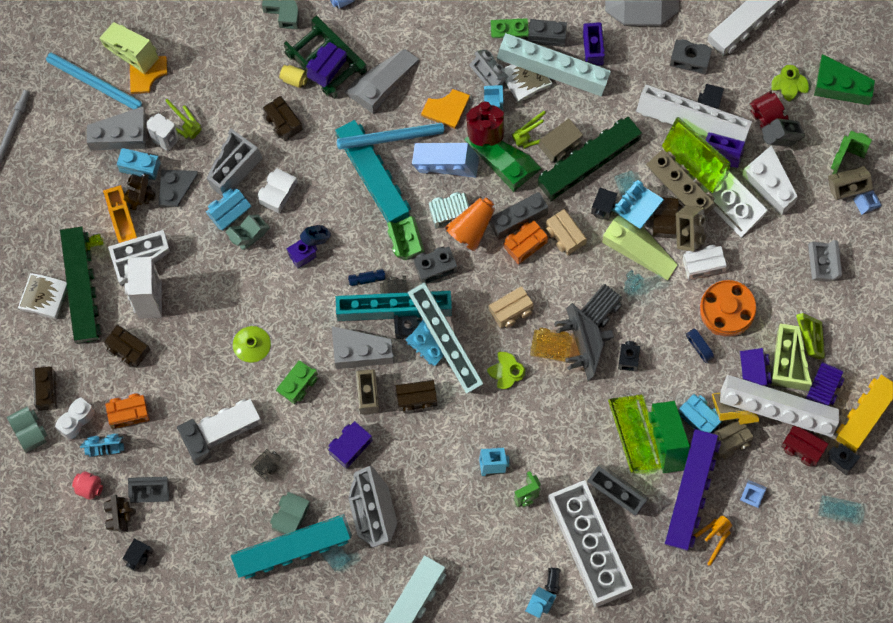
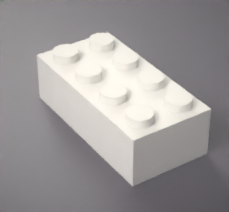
[125,257,162,319]

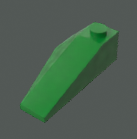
[464,137,542,192]

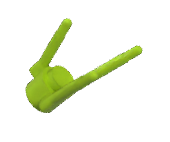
[165,99,202,139]
[512,111,546,149]

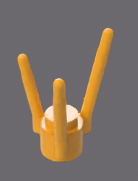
[693,516,733,566]

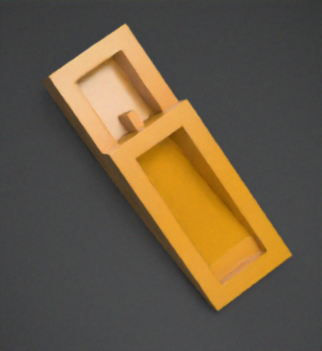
[103,185,137,243]

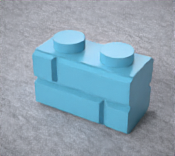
[117,148,161,180]
[206,188,252,230]
[678,394,723,434]

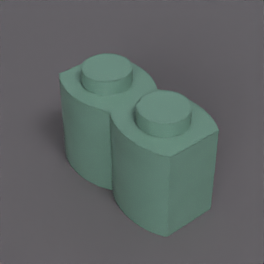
[7,406,48,453]
[270,492,310,535]

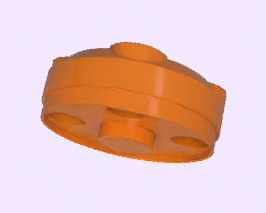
[700,280,756,337]

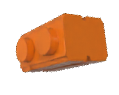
[504,221,548,265]
[105,393,150,429]

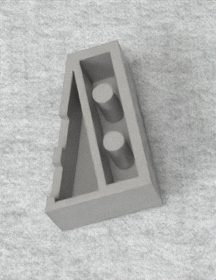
[87,107,146,150]

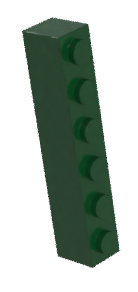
[538,116,642,201]
[60,226,102,344]

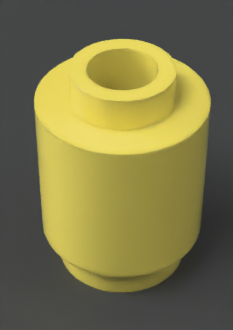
[279,65,308,88]

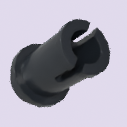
[544,567,561,594]

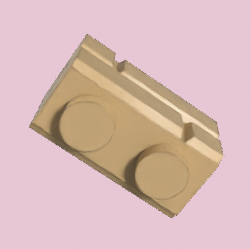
[545,209,587,256]
[489,286,534,328]

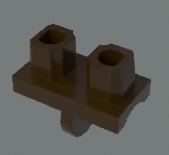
[123,173,156,211]
[103,494,136,533]

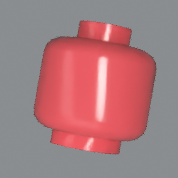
[72,471,103,500]

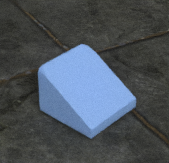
[853,191,881,215]
[740,480,767,508]

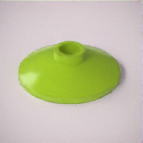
[233,326,271,363]

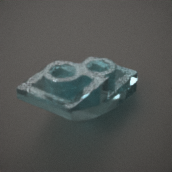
[321,544,351,572]

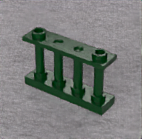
[284,15,367,99]

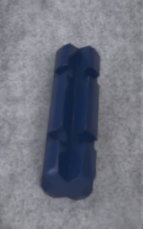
[348,269,386,286]

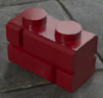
[781,425,829,466]

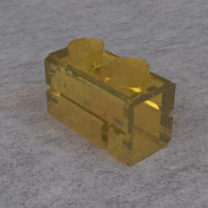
[530,328,573,362]

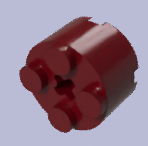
[749,90,789,130]
[466,101,505,146]

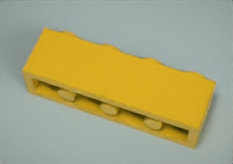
[836,374,893,453]

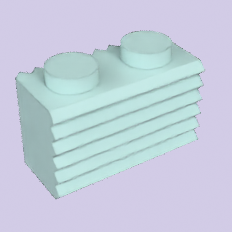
[429,192,469,229]

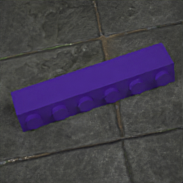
[665,429,721,552]

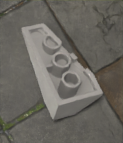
[344,49,419,114]

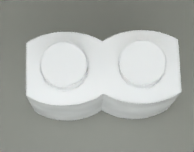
[258,168,297,213]
[55,398,95,440]

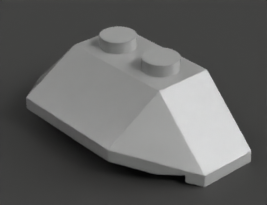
[605,0,679,26]
[348,466,397,547]

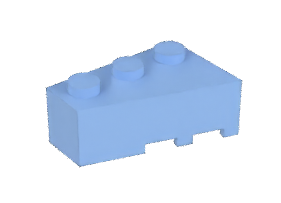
[412,143,479,178]

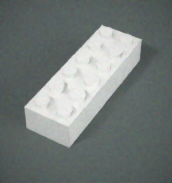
[548,480,633,608]

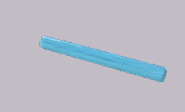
[46,52,142,110]
[336,123,445,150]

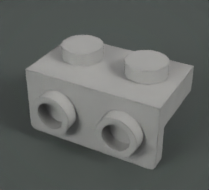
[469,49,509,86]
[808,240,842,282]

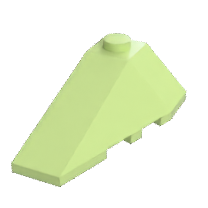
[602,215,677,280]

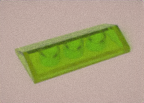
[662,117,730,193]
[608,394,661,474]

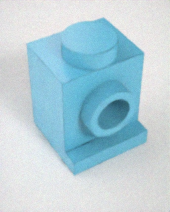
[479,448,509,476]
[525,587,556,618]

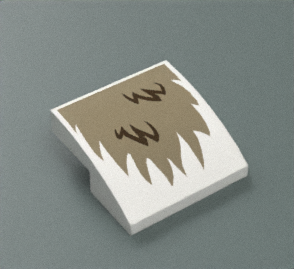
[504,64,552,102]
[18,274,67,319]

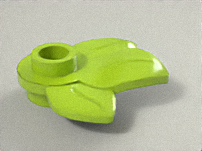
[771,65,809,102]
[487,352,525,389]

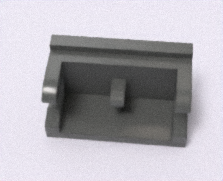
[128,476,169,503]

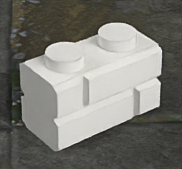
[147,113,179,151]
[683,245,726,280]

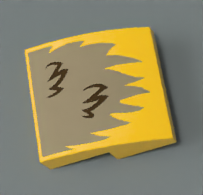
[712,393,759,425]

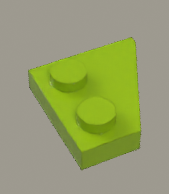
[796,313,825,359]

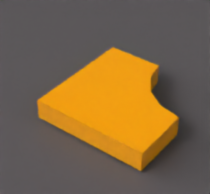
[130,56,168,94]
[421,89,470,129]

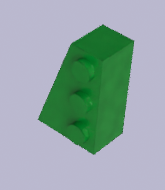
[814,54,875,105]
[648,401,690,473]

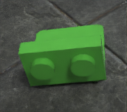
[831,131,872,174]

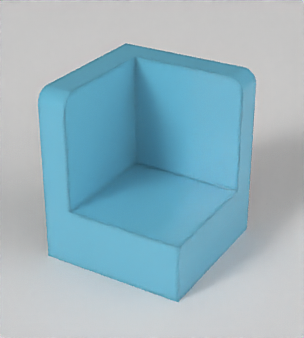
[484,85,503,111]

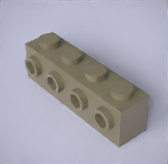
[646,149,716,216]

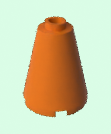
[445,197,495,251]

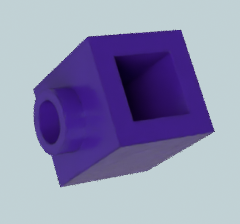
[286,240,318,269]

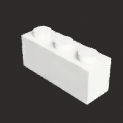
[197,399,262,449]

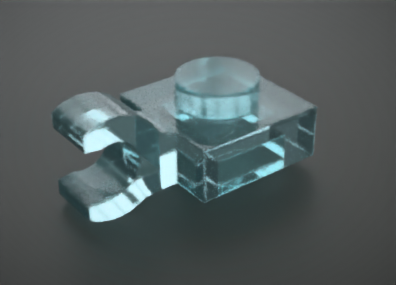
[624,270,644,296]

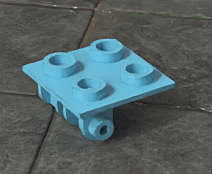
[612,180,664,229]
[406,320,444,366]
[80,434,124,457]

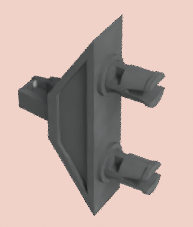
[554,303,614,380]

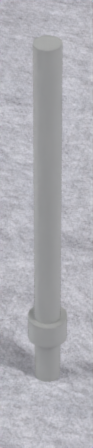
[0,90,30,165]

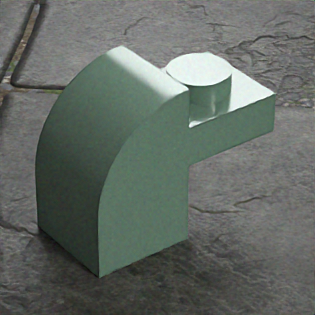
[262,0,299,30]
[226,214,270,250]

